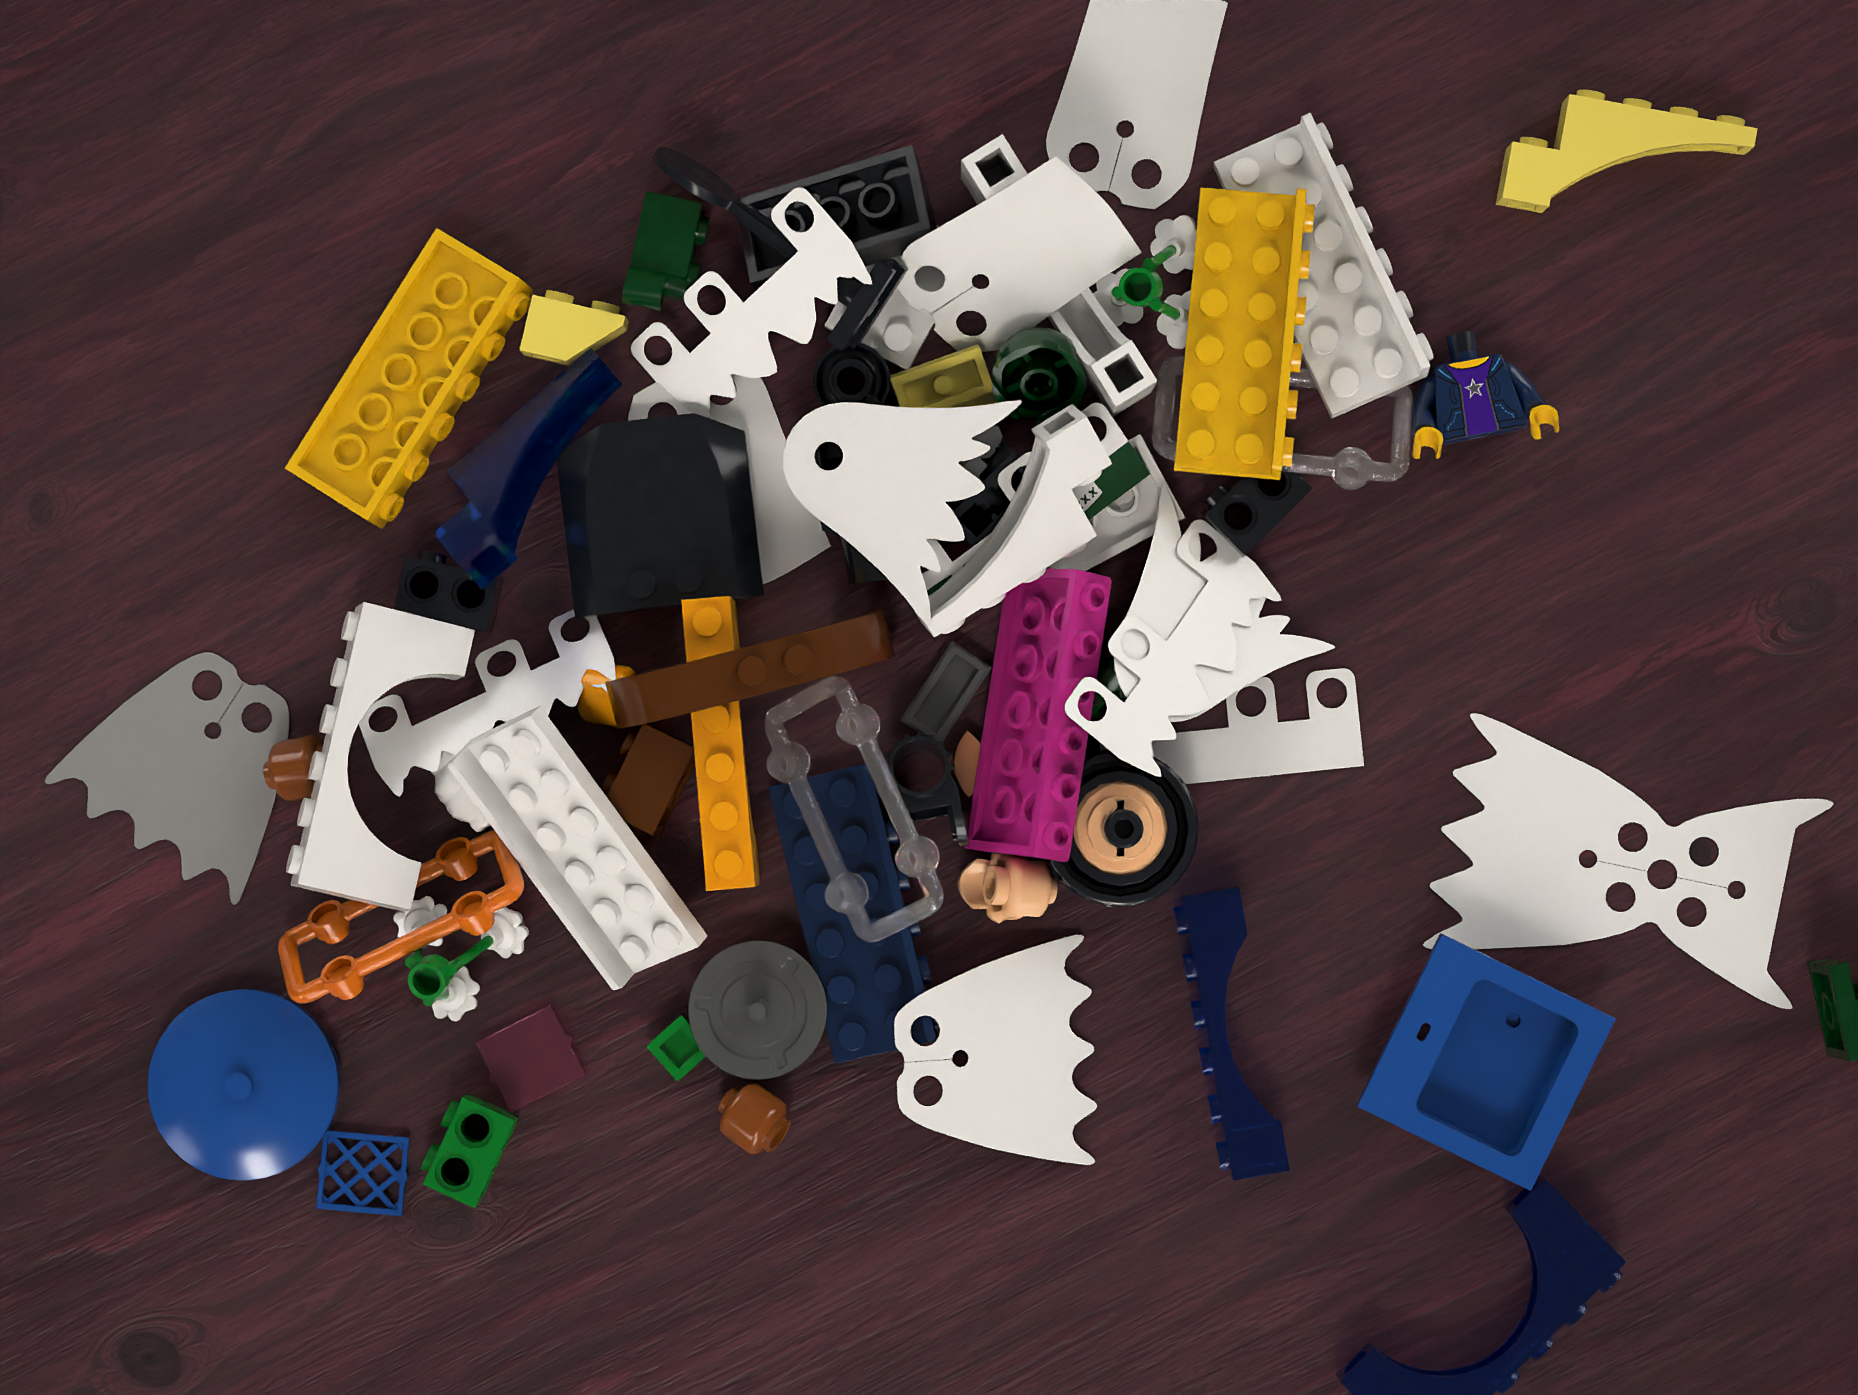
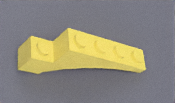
[1496,90,1758,213]

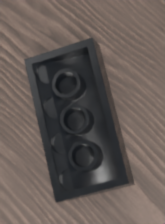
[738,145,937,291]

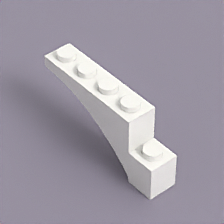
[914,404,1112,637]

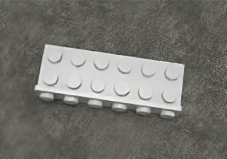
[1213,113,1434,419]
[448,706,708,991]

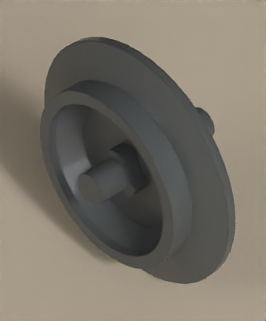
[688,941,827,1080]

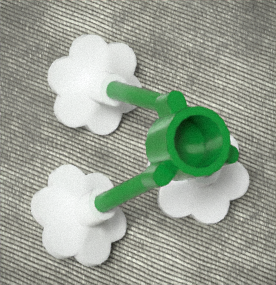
[1093,215,1197,349]

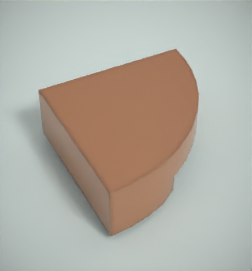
[954,730,981,798]

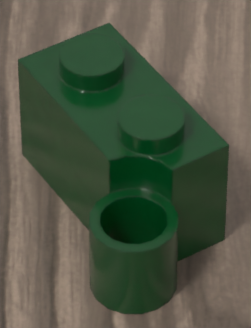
[622,191,711,311]

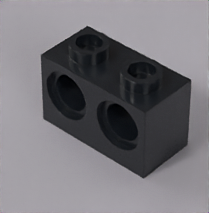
[1202,466,1313,557]
[394,550,504,633]

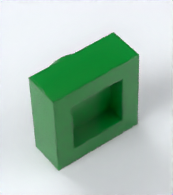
[646,1014,706,1082]

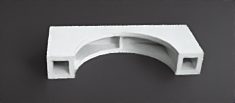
[961,134,1157,417]

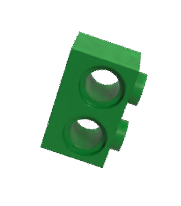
[421,1093,520,1208]

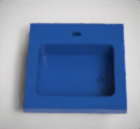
[1356,933,1616,1191]

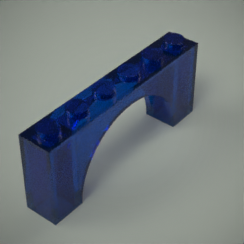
[1336,1176,1626,1395]

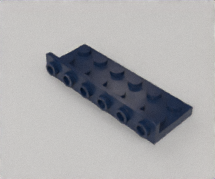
[768,762,940,1064]

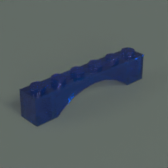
[1173,886,1290,1181]

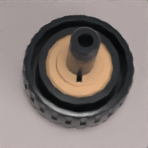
[1046,749,1199,908]

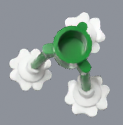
[394,896,529,1021]

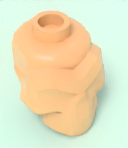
[957,853,1057,924]

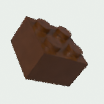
[601,724,695,836]

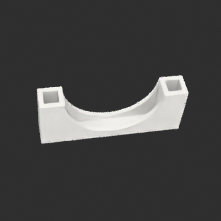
[286,602,475,911]

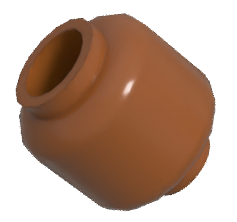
[263,735,324,802]
[718,1083,791,1154]

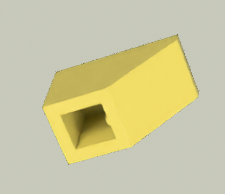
[520,290,629,366]

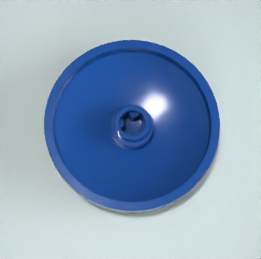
[148,989,341,1180]

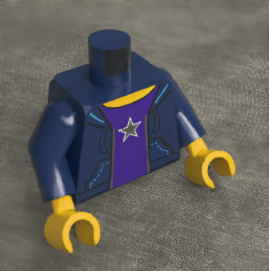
[1410,331,1559,459]

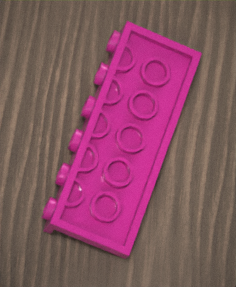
[965,568,1112,862]

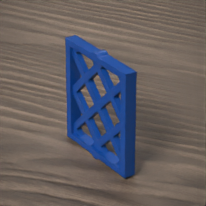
[316,1130,410,1216]

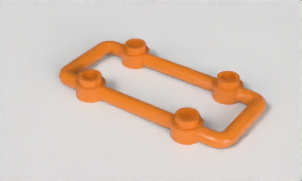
[278,831,524,1004]

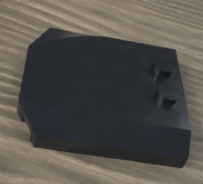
[556,413,764,619]

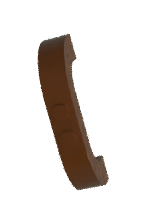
[605,610,895,729]

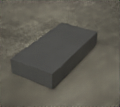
[900,641,992,743]

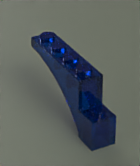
[434,348,623,589]

